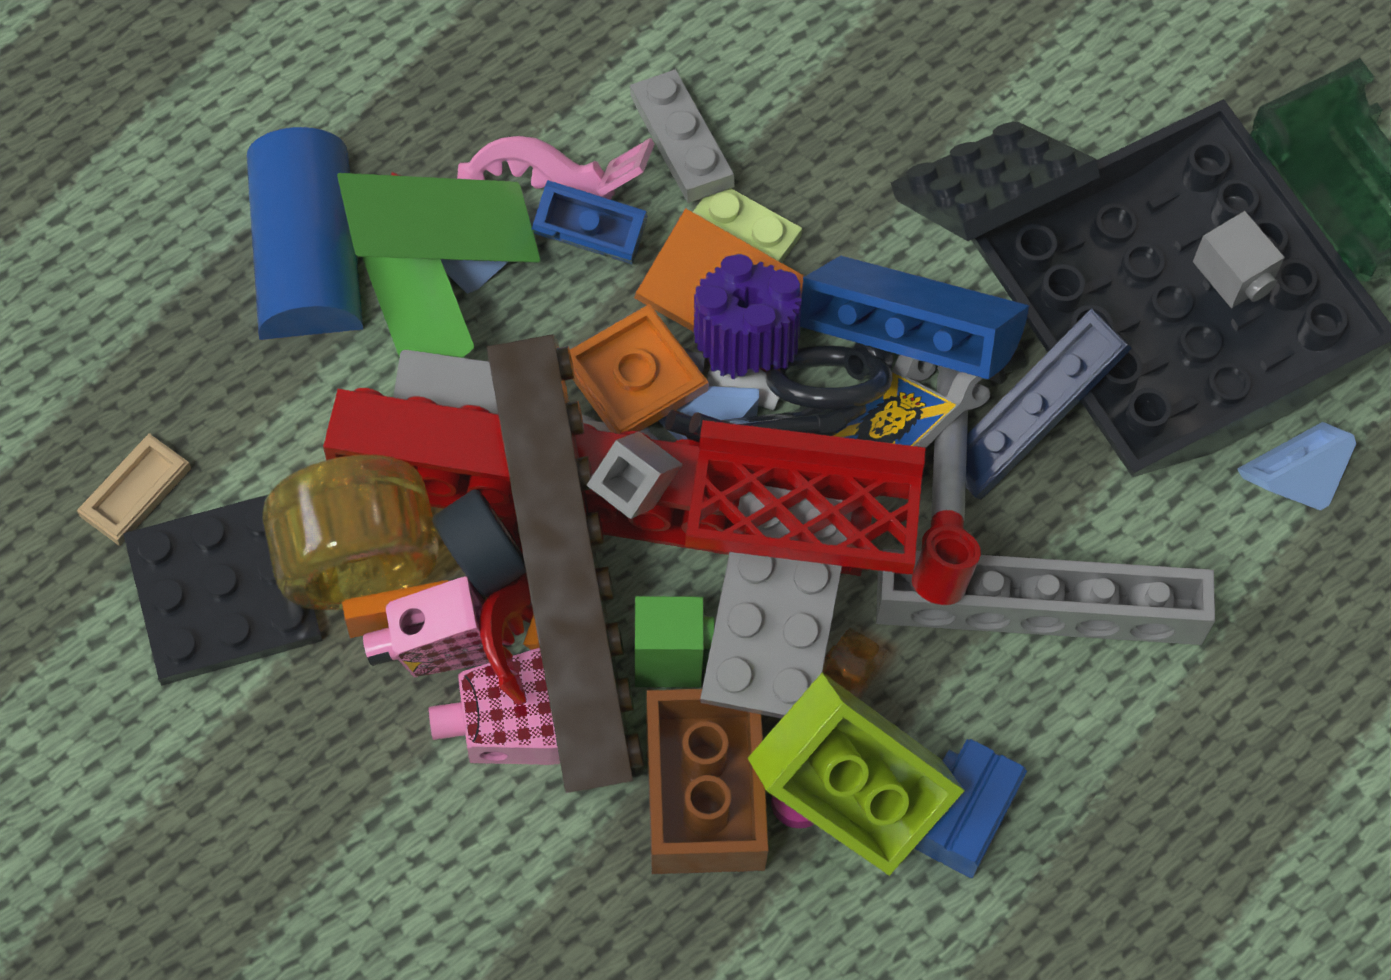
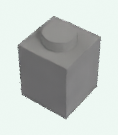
[1193,211,1285,308]
[587,432,683,519]

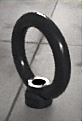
[765,343,893,409]

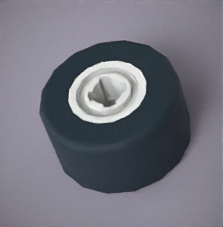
[432,489,526,598]

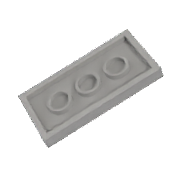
[700,486,852,718]

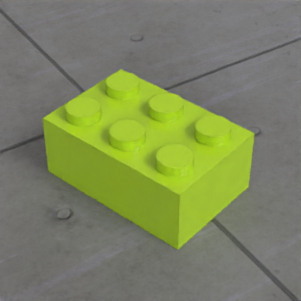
[747,672,964,876]

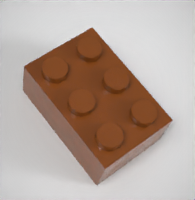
[646,689,768,874]

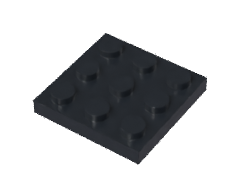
[890,122,1100,242]
[123,491,323,686]

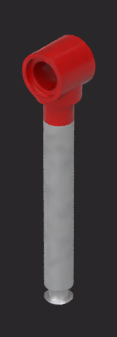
[912,366,981,605]

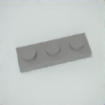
[630,69,734,203]

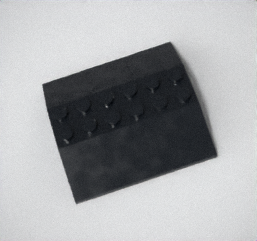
[971,99,1391,477]

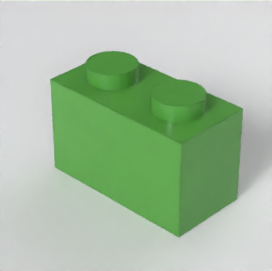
[635,596,714,687]

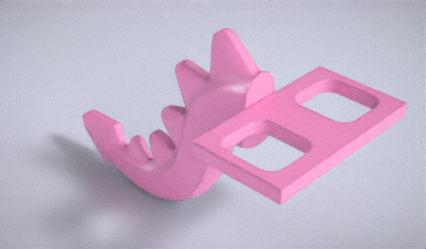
[457,136,655,200]

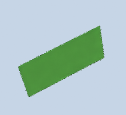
[337,173,540,262]
[362,257,474,358]

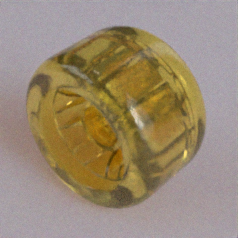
[262,454,440,610]

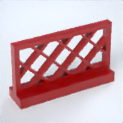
[685,420,926,575]

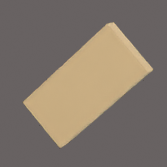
[77,434,191,546]

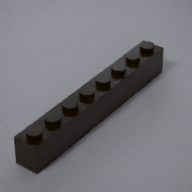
[486,334,644,793]

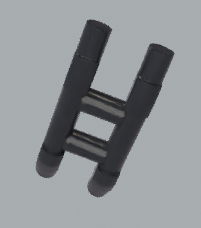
[665,405,866,443]

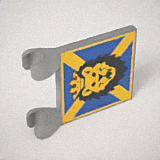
[833,355,990,447]

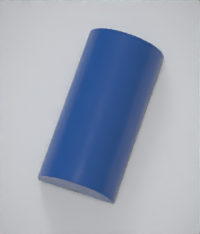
[246,127,363,340]

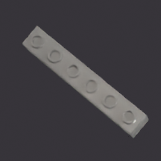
[876,549,1215,645]

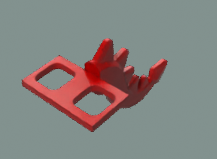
[479,512,534,705]

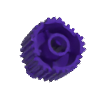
[694,254,802,380]

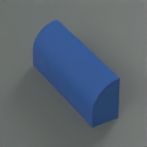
[800,256,1029,380]

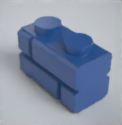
[532,180,648,265]
[914,739,1028,879]

